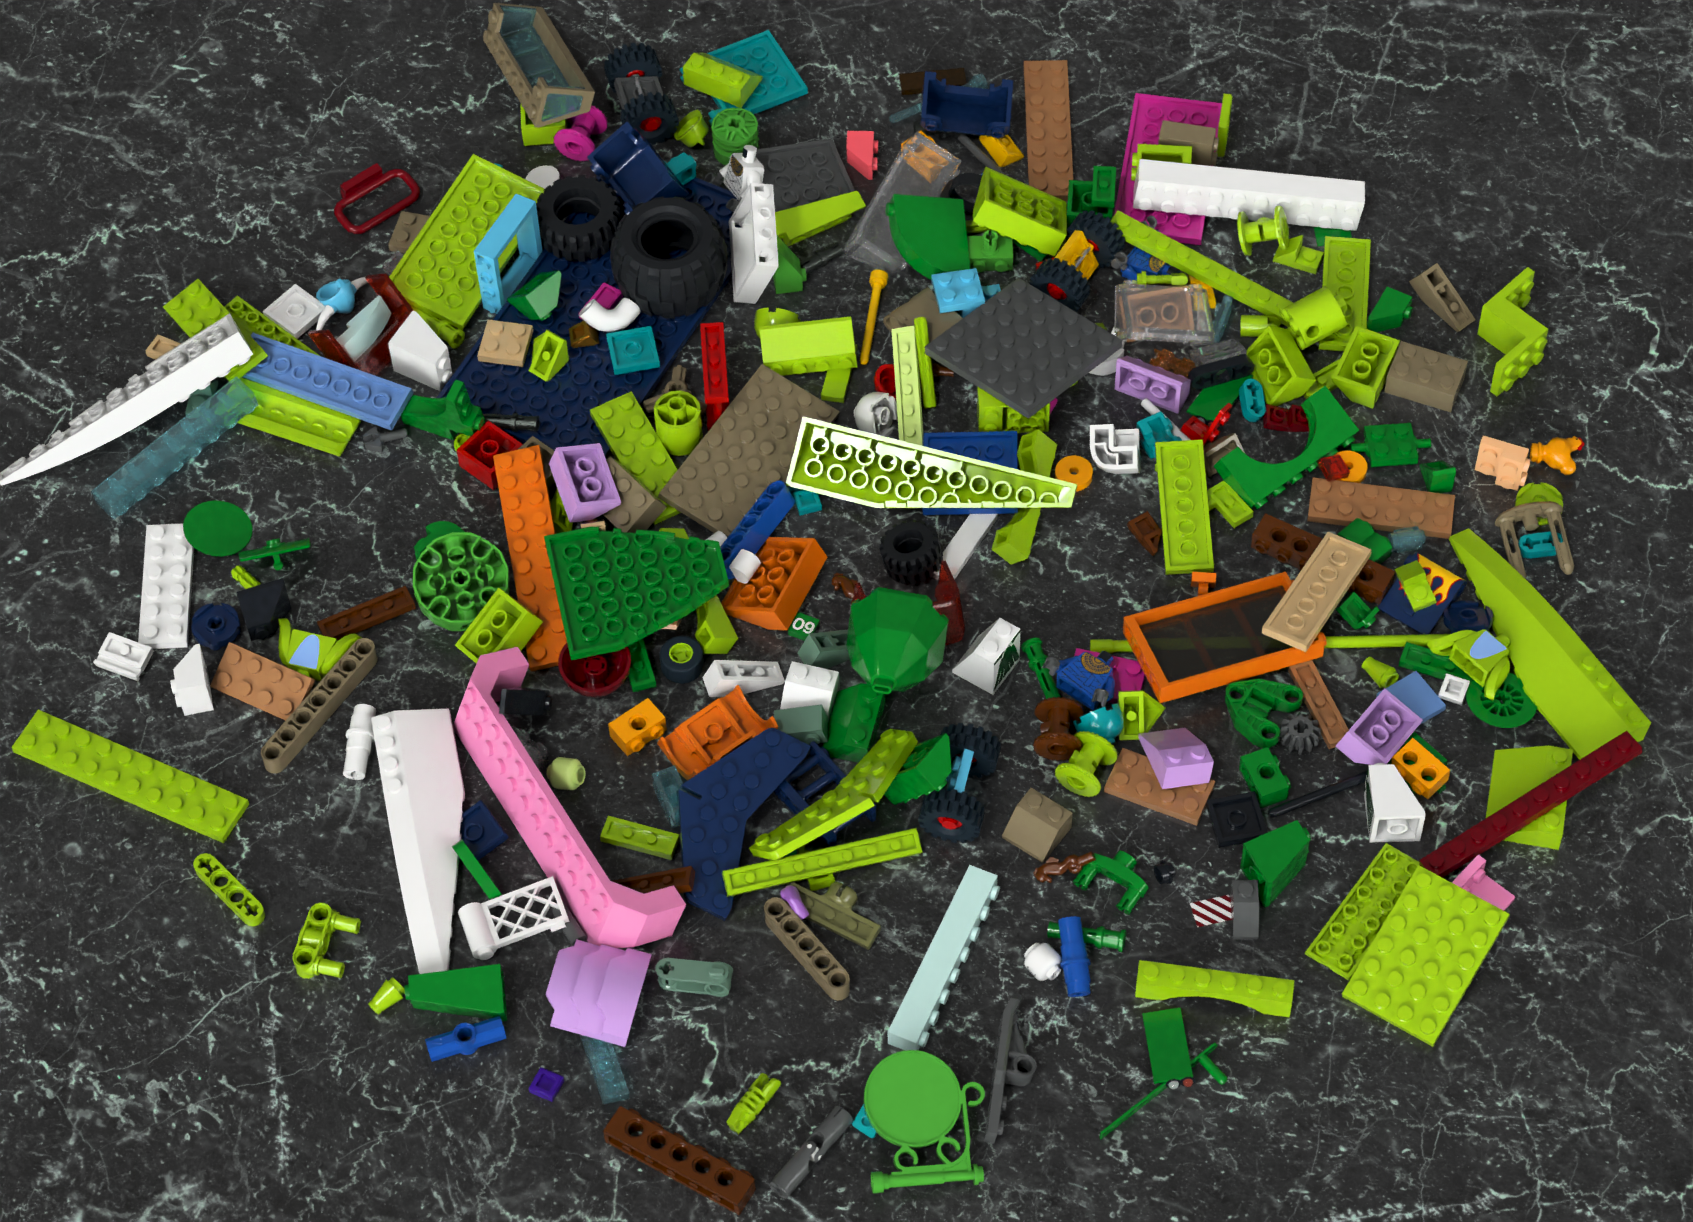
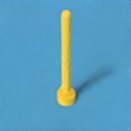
[860,269,888,365]

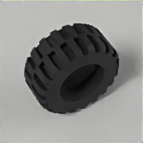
[536,175,622,262]

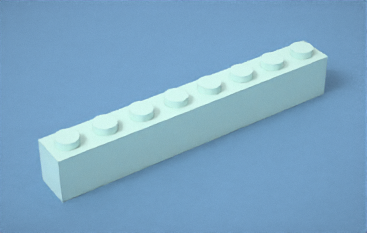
[888,865,1000,1050]

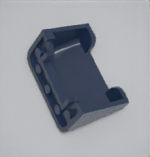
[920,71,1013,138]

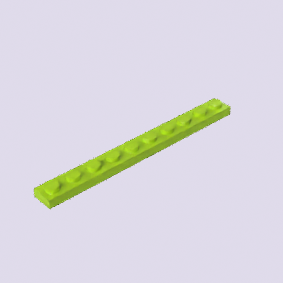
[1110,211,1293,327]

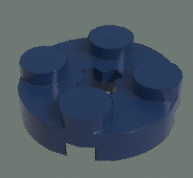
[1443,600,1493,634]
[191,603,241,651]

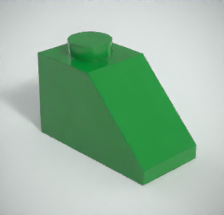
[1367,287,1413,332]

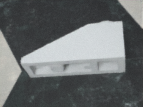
[702,660,785,697]

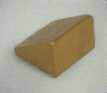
[569,320,599,348]

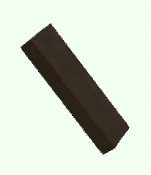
[899,68,967,95]

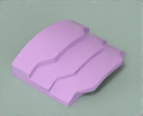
[546,939,652,1047]

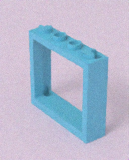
[474,194,543,314]

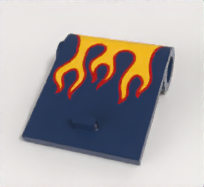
[1378,552,1467,634]

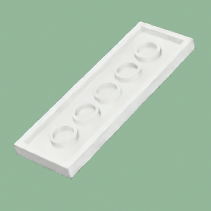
[138,523,194,649]

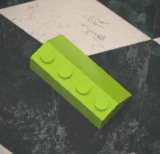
[759,316,857,376]

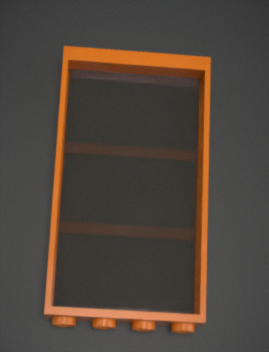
[1123,571,1327,703]

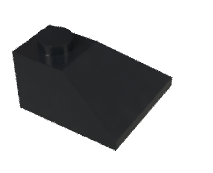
[236,578,291,641]

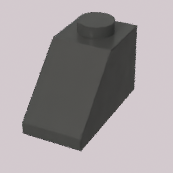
[1230,880,1259,940]

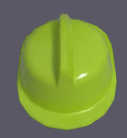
[674,110,709,148]

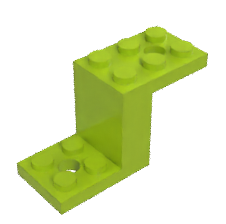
[1477,267,1548,396]

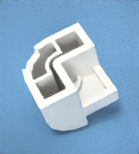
[1090,424,1141,474]

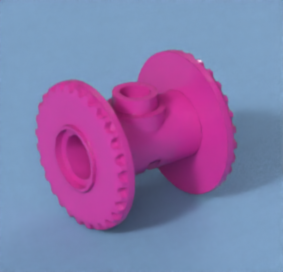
[554,104,608,162]

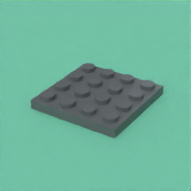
[756,138,855,212]

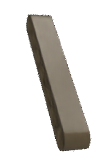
[261,638,378,774]

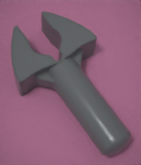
[363,426,408,452]

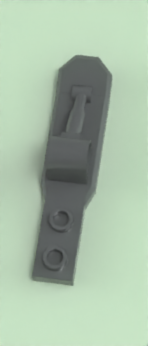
[984,994,1037,1144]

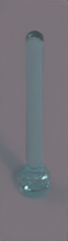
[889,73,988,123]

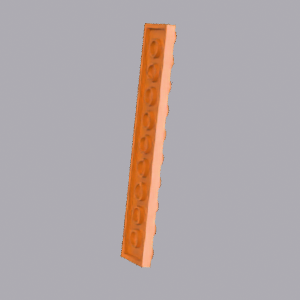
[493,445,567,672]

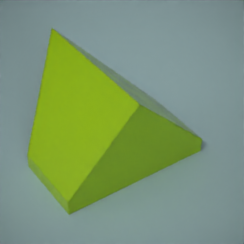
[529,330,569,382]
[1117,690,1166,740]

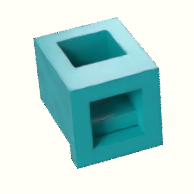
[664,152,697,185]

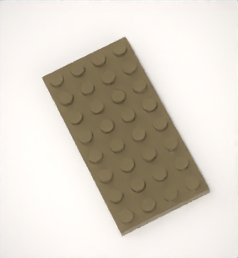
[658,364,840,538]

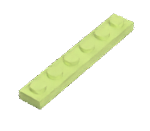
[892,325,924,446]

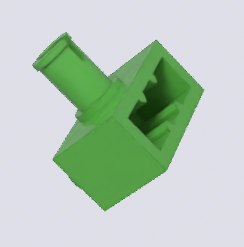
[967,230,1013,272]

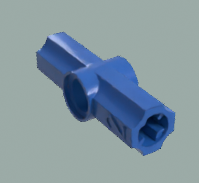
[425,1016,507,1062]

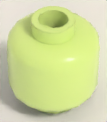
[547,757,586,790]

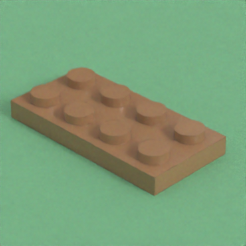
[210,642,315,721]
[1104,748,1215,826]

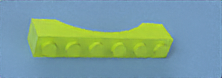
[992,429,1058,565]
[659,528,738,654]
[1135,960,1294,1017]

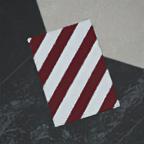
[1190,895,1232,927]

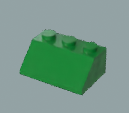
[822,683,885,763]

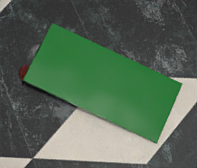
[1186,369,1253,429]
[1142,1007,1196,1089]

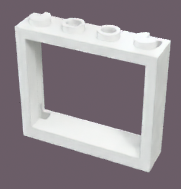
[729,183,779,304]

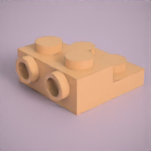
[1475,436,1531,491]

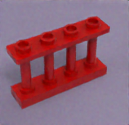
[700,322,729,431]

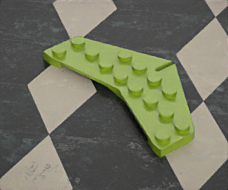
[749,729,918,860]

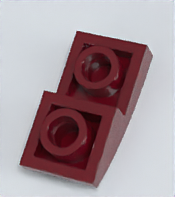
[1263,404,1309,432]

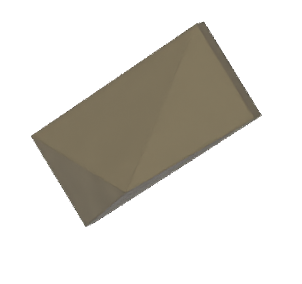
[1203,433,1245,477]

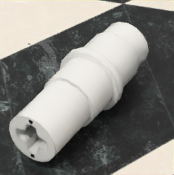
[343,704,376,780]

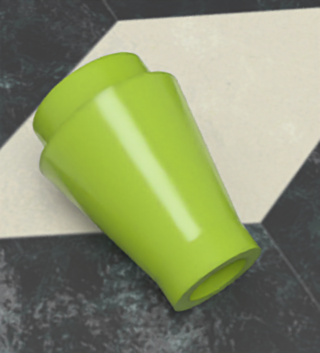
[1362,657,1399,688]
[368,977,405,1015]

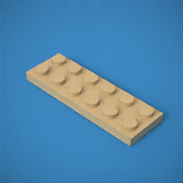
[1262,532,1371,652]

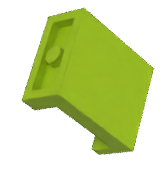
[1131,144,1192,181]

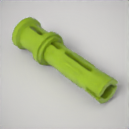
[403,303,465,349]

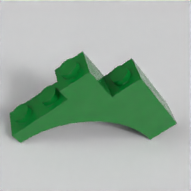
[401,379,485,440]

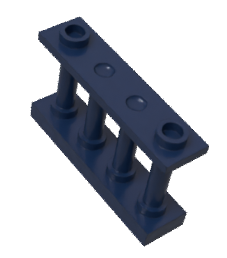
[774,741,877,848]

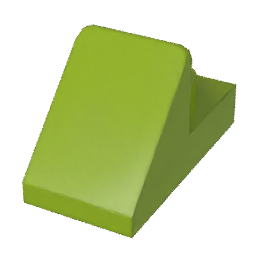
[1273,235,1324,274]
[1395,560,1436,612]

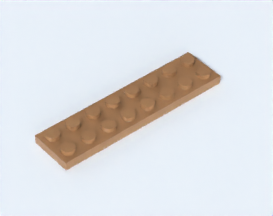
[1023,60,1073,201]

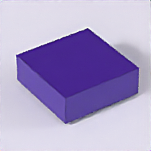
[529,1067,564,1102]

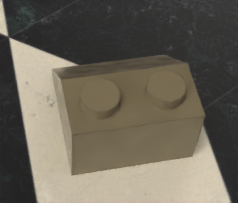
[1002,788,1073,863]

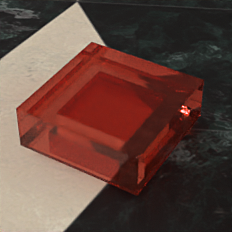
[1317,454,1350,481]

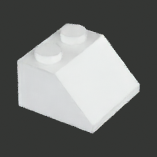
[170,644,214,716]
[780,661,840,722]

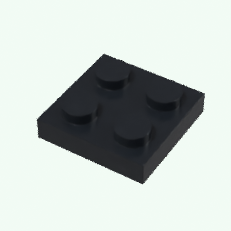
[1206,791,1268,848]

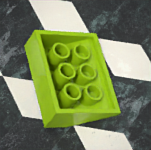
[973,167,1067,257]
[1485,745,1573,850]

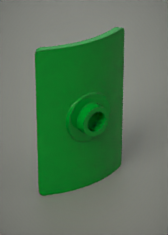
[239,538,311,570]

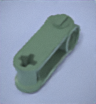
[655,958,733,997]

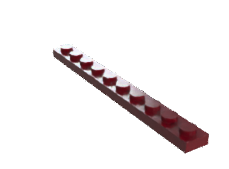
[1419,731,1642,878]

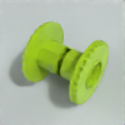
[1237,205,1289,256]
[1055,731,1118,797]

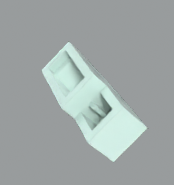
[334,295,392,363]

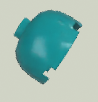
[1073,704,1124,744]

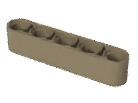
[764,897,850,1001]

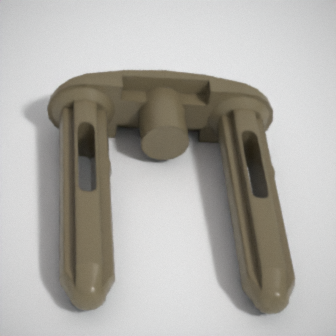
[1495,501,1574,579]

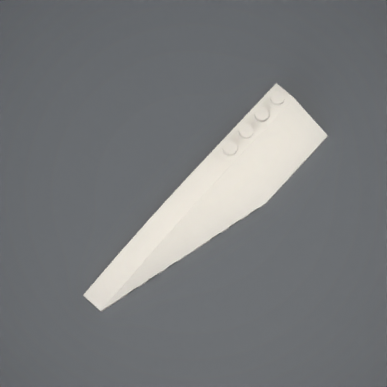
[0,313,253,486]
[371,708,465,974]

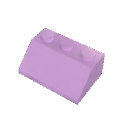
[1115,356,1191,414]
[549,443,621,523]
[1335,688,1423,765]

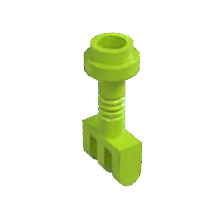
[1137,271,1188,289]

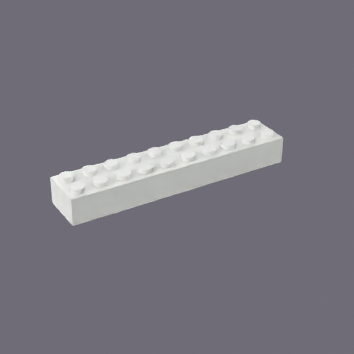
[1133,159,1365,231]

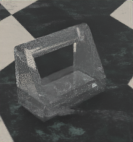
[1189,338,1247,375]

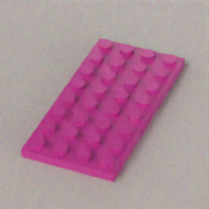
[1114,93,1222,245]

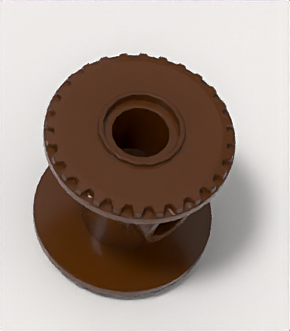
[1033,697,1084,761]

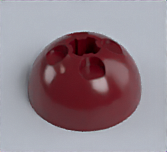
[558,643,631,697]

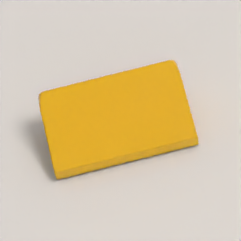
[979,134,1024,167]

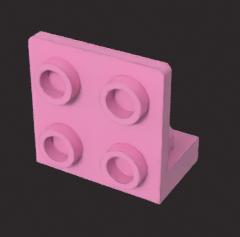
[1452,855,1515,911]

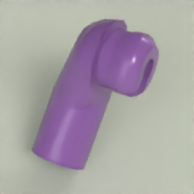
[780,885,809,920]

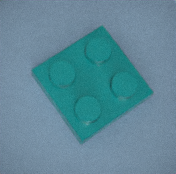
[606,326,660,375]

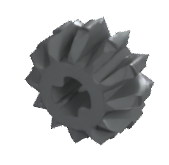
[1279,712,1321,755]

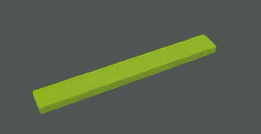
[722,828,923,897]

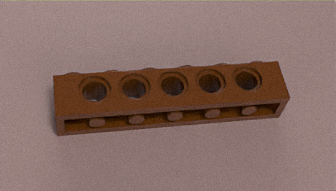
[1251,513,1396,605]
[603,1106,756,1215]

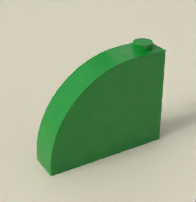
[885,194,970,280]

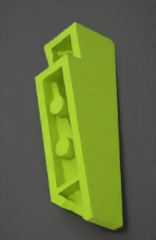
[775,191,866,247]

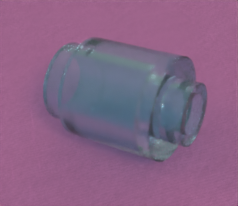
[1388,526,1425,553]

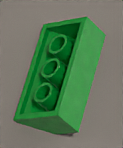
[884,733,951,805]

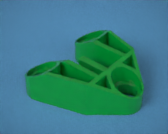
[1225,679,1303,749]

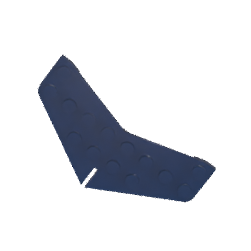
[678,728,811,921]

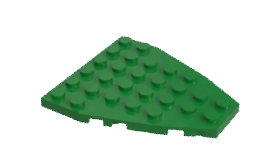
[544,527,729,660]

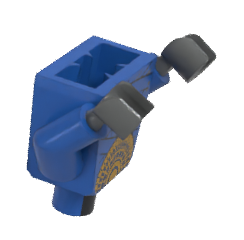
[1111,215,1180,287]
[1042,651,1115,711]

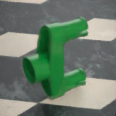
[1073,850,1149,915]

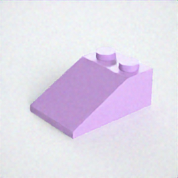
[1138,728,1214,789]

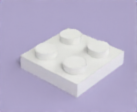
[263,284,325,339]

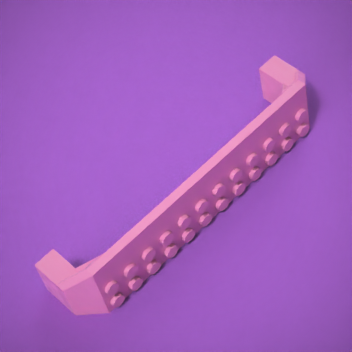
[453,647,686,948]

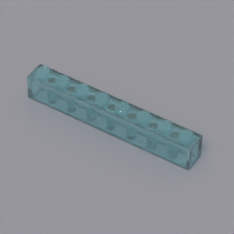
[91,376,258,520]

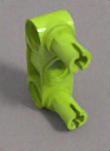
[292,903,361,979]

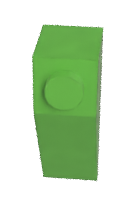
[773,234,806,294]

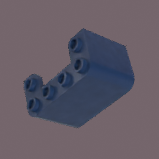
[587,121,689,215]

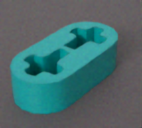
[1239,378,1266,423]
[1519,531,1562,559]

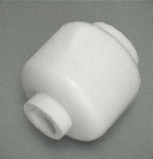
[1024,943,1062,981]

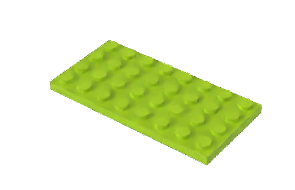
[383,154,544,330]

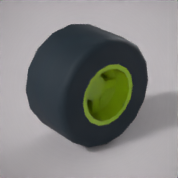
[659,636,704,684]

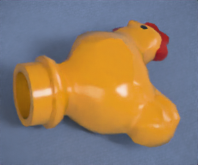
[1530,436,1585,475]

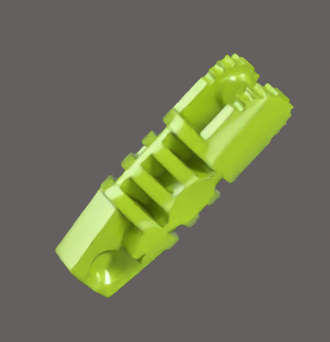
[726,1073,781,1134]

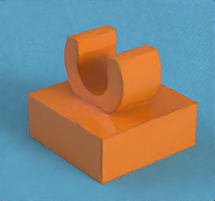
[1191,572,1216,596]

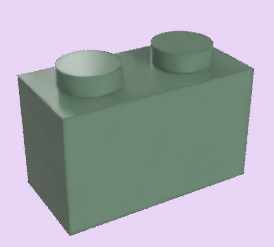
[774,704,828,745]

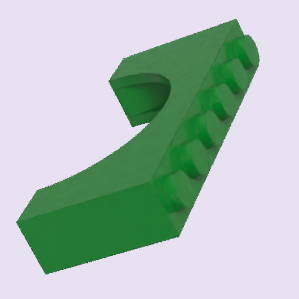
[1213,386,1359,510]

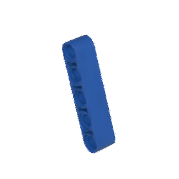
[720,480,795,579]

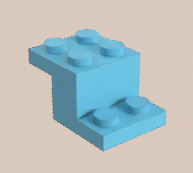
[931,268,1001,318]

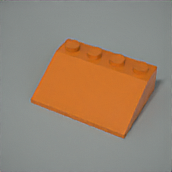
[721,537,827,630]

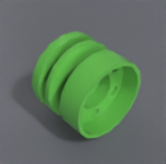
[711,107,759,165]

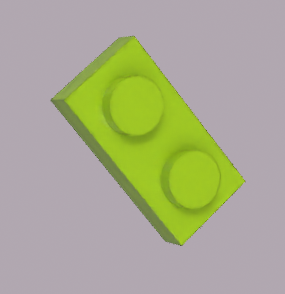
[1207,481,1254,528]

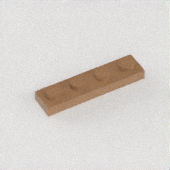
[1288,660,1349,749]

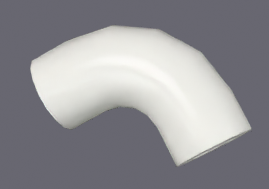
[579,298,641,333]

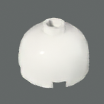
[854,392,897,437]

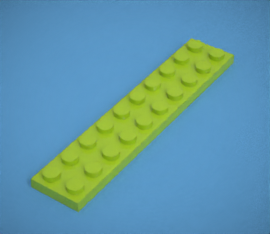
[12,710,249,843]

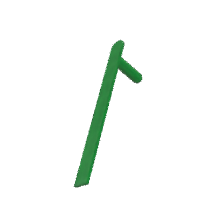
[1099,1042,1228,1139]

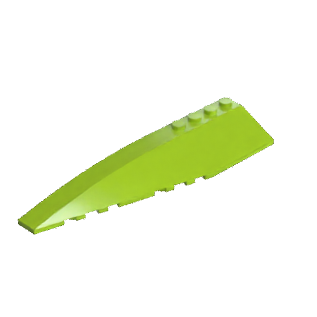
[786,417,1077,508]
[1449,528,1651,760]

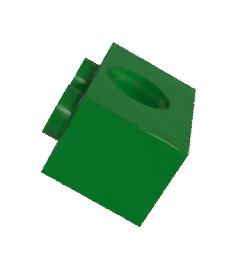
[1239,747,1291,809]

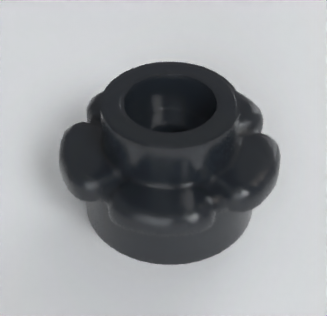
[1154,860,1175,884]

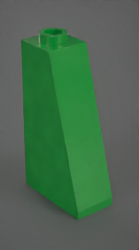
[404,964,508,1021]

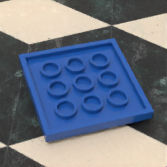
[922,431,1018,515]

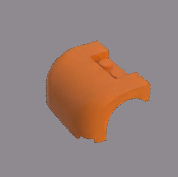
[657,685,778,780]

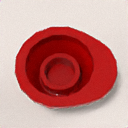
[874,364,896,400]

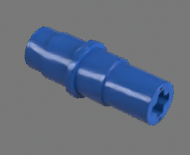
[1058,916,1091,997]

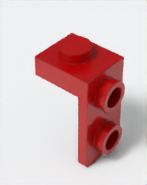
[1180,403,1233,446]

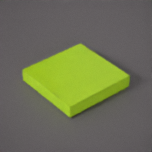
[1216,94,1232,157]

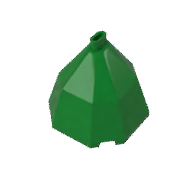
[846,587,949,694]

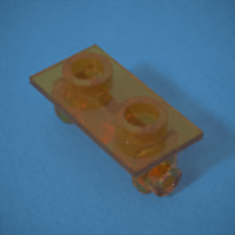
[1149,348,1196,379]

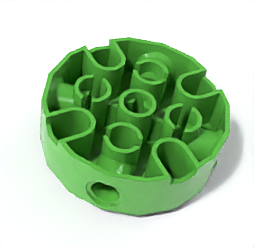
[413,532,509,631]

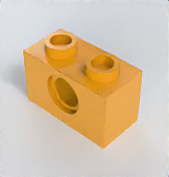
[608,698,667,756]

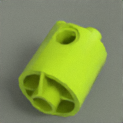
[1279,286,1348,350]
[654,390,703,456]

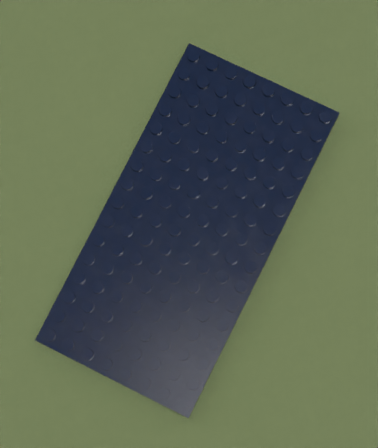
[437,176,741,459]

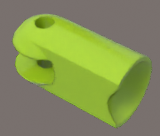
[1241,315,1281,337]

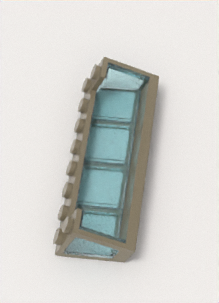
[483,3,595,128]

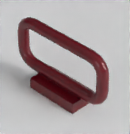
[334,163,420,234]

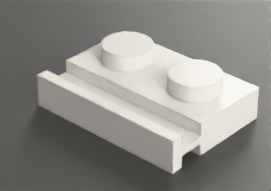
[94,632,154,681]

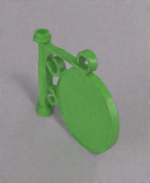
[863,1050,985,1193]

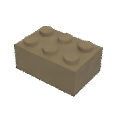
[1384,341,1468,412]
[603,456,667,533]

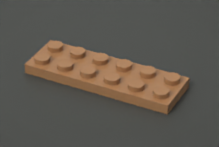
[1307,477,1455,539]

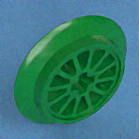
[1466,673,1537,728]

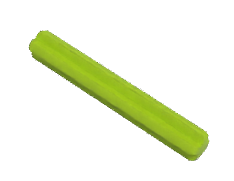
[914,317,936,409]

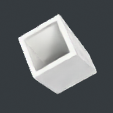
[388,311,453,391]

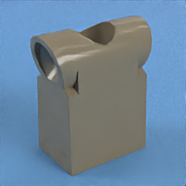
[883,287,963,363]

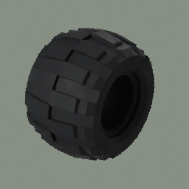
[610,196,728,318]

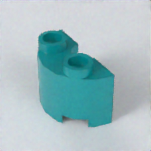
[1136,411,1182,459]

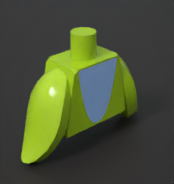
[278,618,362,681]
[1427,629,1510,701]

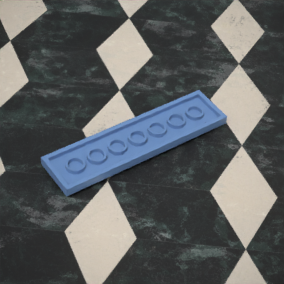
[242,332,413,431]

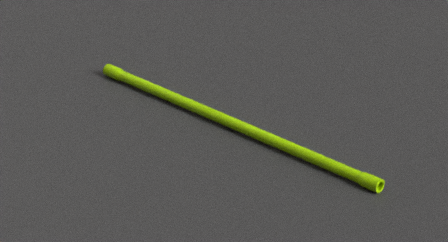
[1090,634,1449,654]

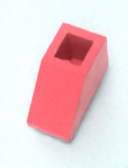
[846,131,878,180]

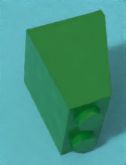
[1240,820,1311,908]

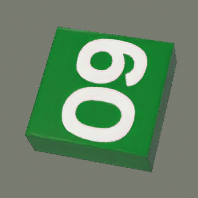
[788,612,820,641]

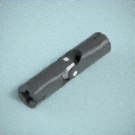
[769,1106,853,1199]

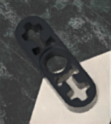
[1188,354,1255,390]

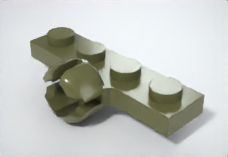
[782,882,881,950]

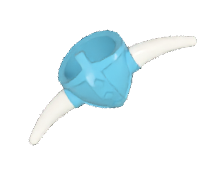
[316,276,375,335]

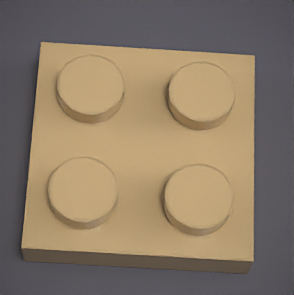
[477,320,533,367]

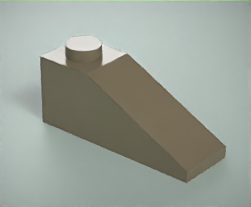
[1409,263,1476,332]

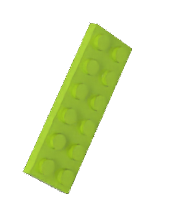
[1318,236,1371,351]
[163,279,268,385]
[590,391,681,525]
[1155,439,1214,575]

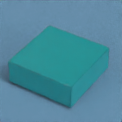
[793,490,822,516]

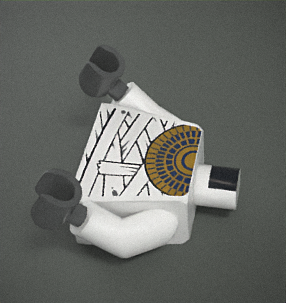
[704,145,764,213]

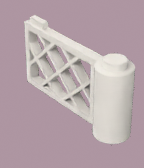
[458,876,569,960]

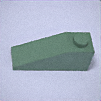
[798,629,850,669]

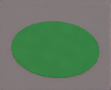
[183,501,252,556]

